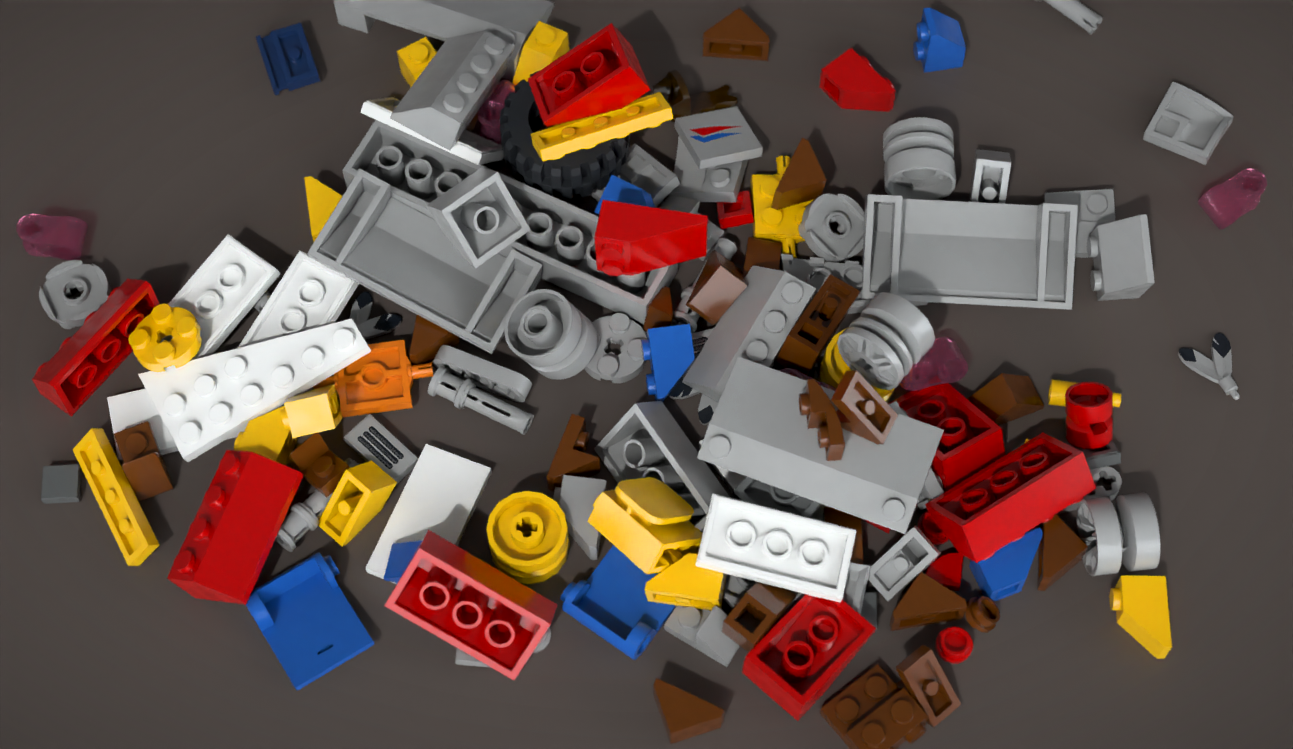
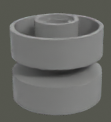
[504,289,597,380]
[1077,492,1160,576]

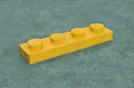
[530,92,673,162]
[73,428,159,566]

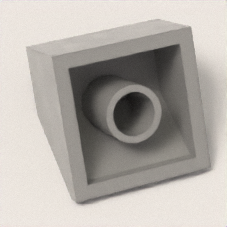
[426,167,531,269]
[1087,214,1155,301]

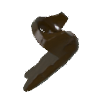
[653,70,738,123]

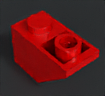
[820,48,896,112]

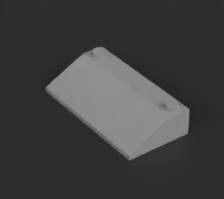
[334,0,554,81]
[307,169,543,354]
[862,194,1078,310]
[697,356,944,534]

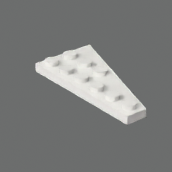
[138,319,371,462]

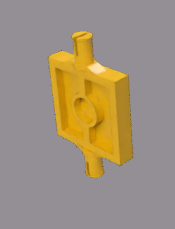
[750,155,813,259]

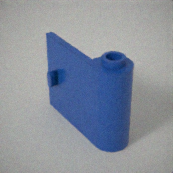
[560,545,677,660]
[246,552,375,691]

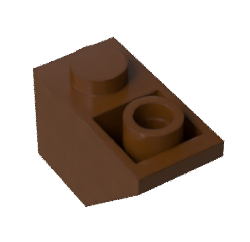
[722,582,797,653]

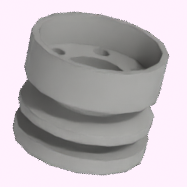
[883,117,956,200]
[837,292,935,390]

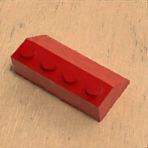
[32,278,160,417]
[925,433,1096,563]
[167,450,304,605]
[384,530,558,680]

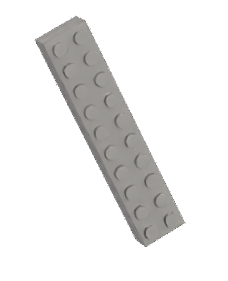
[342,120,678,325]

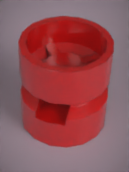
[1065,382,1113,449]

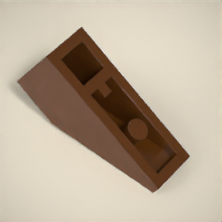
[775,274,860,380]

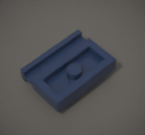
[256,22,320,96]

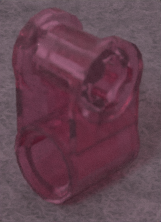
[478,79,516,144]
[1198,169,1267,230]
[16,214,88,261]
[899,337,968,391]

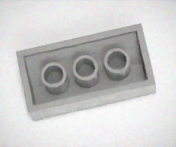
[390,30,515,151]
[683,265,816,402]
[594,401,730,533]

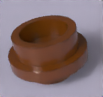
[965,596,1000,633]

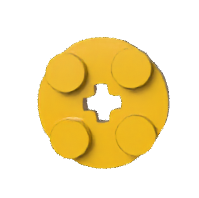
[128,304,202,372]

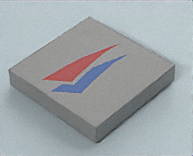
[674,106,763,169]

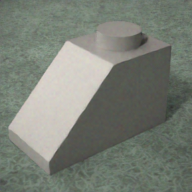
[969,149,1011,204]
[553,475,607,560]

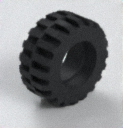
[500,70,630,199]

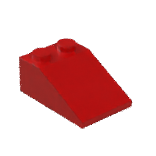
[528,23,651,127]
[594,200,708,276]
[888,376,1005,491]
[742,594,876,721]

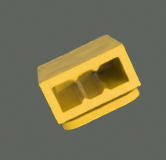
[587,477,703,574]

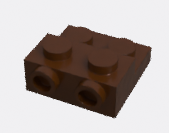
[820,664,929,749]

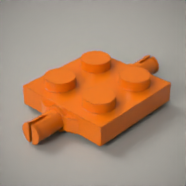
[313,339,434,417]

